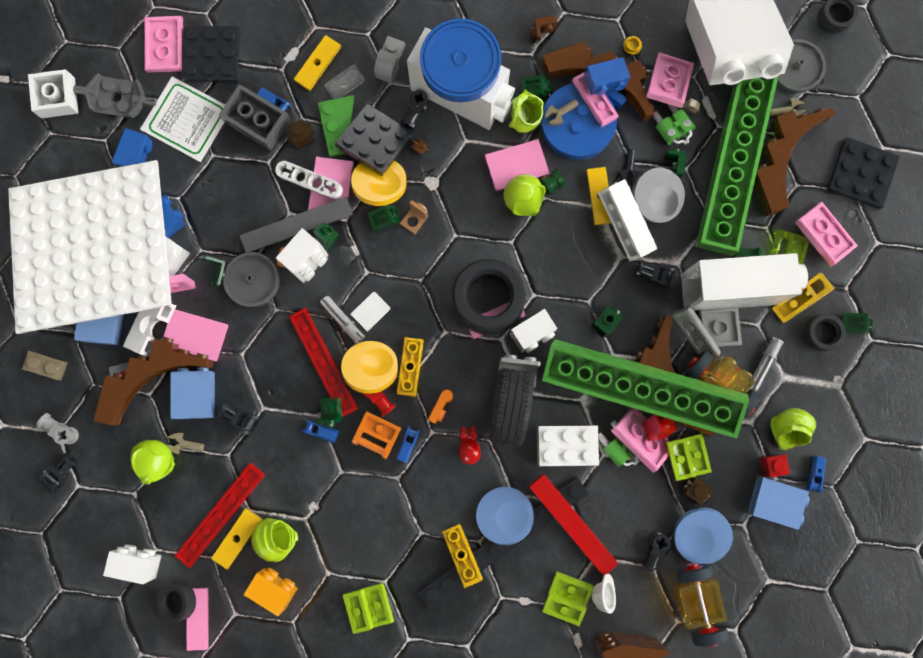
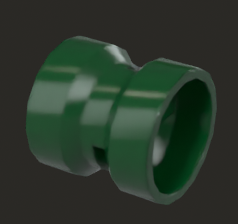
[540,169,566,195]

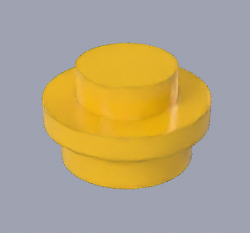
[623,36,642,55]

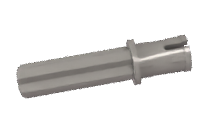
[320,296,365,344]
[748,337,784,392]

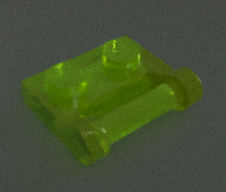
[770,229,809,264]

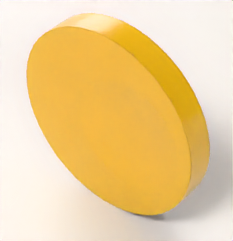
[351,161,406,206]
[341,341,398,394]

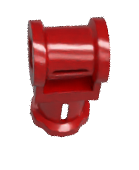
[363,391,396,417]

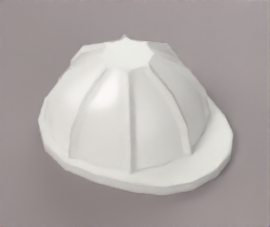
[592,574,616,613]

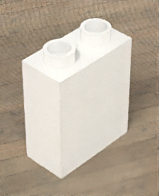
[685,0,794,85]
[407,27,515,130]
[681,253,808,311]

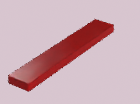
[289,307,358,417]
[174,463,266,568]
[529,473,619,576]

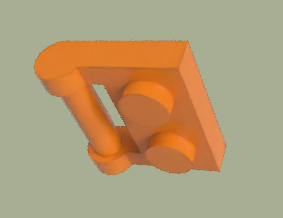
[428,390,453,424]
[352,411,401,460]

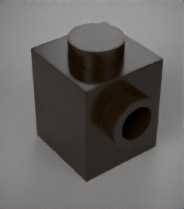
[285,118,314,150]
[680,477,713,505]

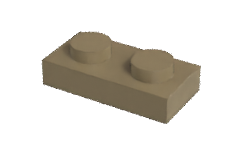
[22,351,68,381]

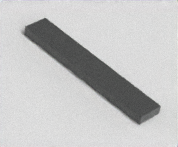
[240,197,353,253]

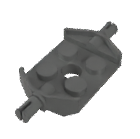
[73,73,157,118]

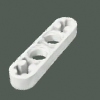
[275,161,343,199]

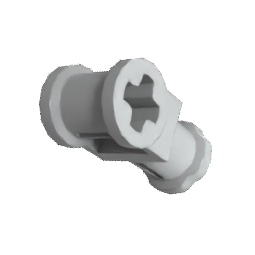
[36,413,79,444]

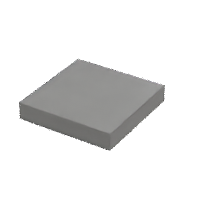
[698,307,742,347]

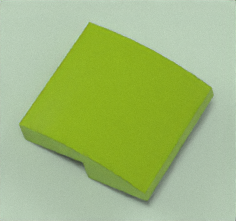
[666,434,712,481]
[542,571,593,626]
[343,582,394,634]

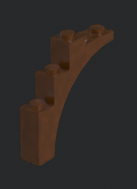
[541,41,654,122]
[754,108,835,217]
[635,315,714,437]
[93,336,214,425]

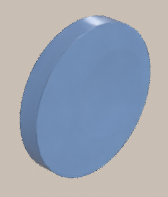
[476,487,534,545]
[674,508,733,564]

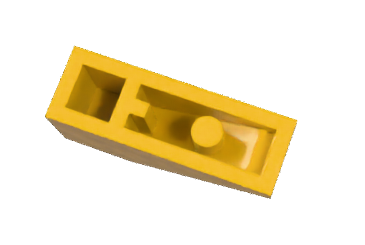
[772,273,835,323]

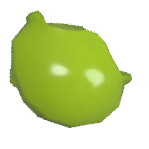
[509,90,544,133]
[503,174,546,216]
[770,408,816,450]
[131,440,175,484]
[251,518,298,562]

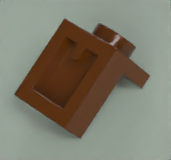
[531,15,558,43]

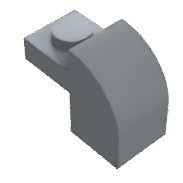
[374,36,405,84]

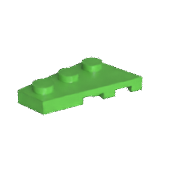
[318,95,355,158]

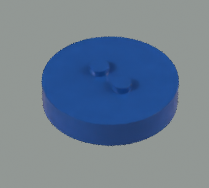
[420,19,501,103]
[541,84,617,160]

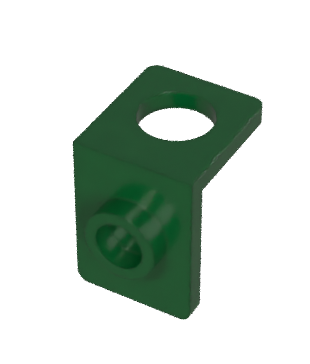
[198,255,226,287]

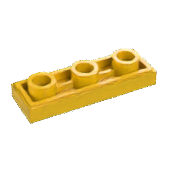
[294,35,341,91]
[586,167,612,225]
[397,337,424,397]
[211,508,262,569]
[442,524,483,588]

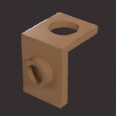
[400,200,428,234]

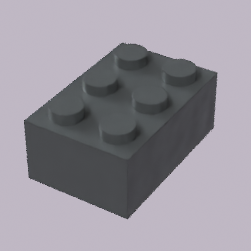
[219,84,291,151]

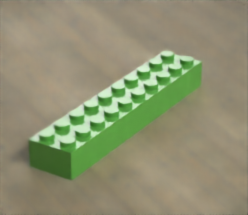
[695,76,778,256]
[542,339,749,439]

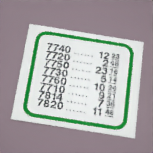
[140,76,225,162]

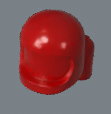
[459,426,481,465]

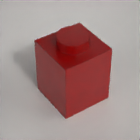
[642,414,677,441]
[759,454,790,478]

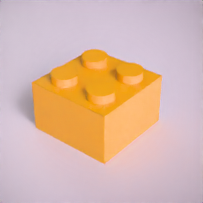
[244,568,298,616]

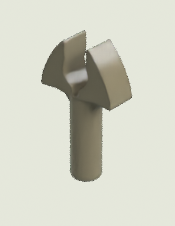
[682,98,700,114]
[545,99,578,126]
[770,99,806,117]
[166,433,204,454]

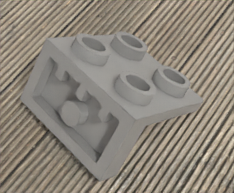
[498,355,540,388]

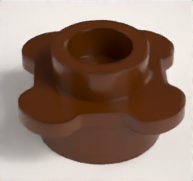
[411,138,430,155]

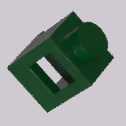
[591,306,622,337]

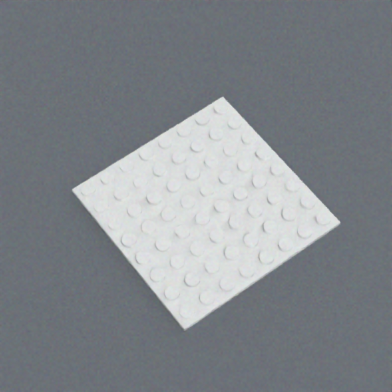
[8,160,172,334]

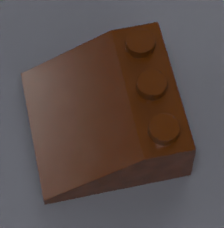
[594,631,670,658]

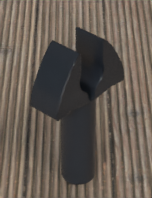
[619,149,640,185]

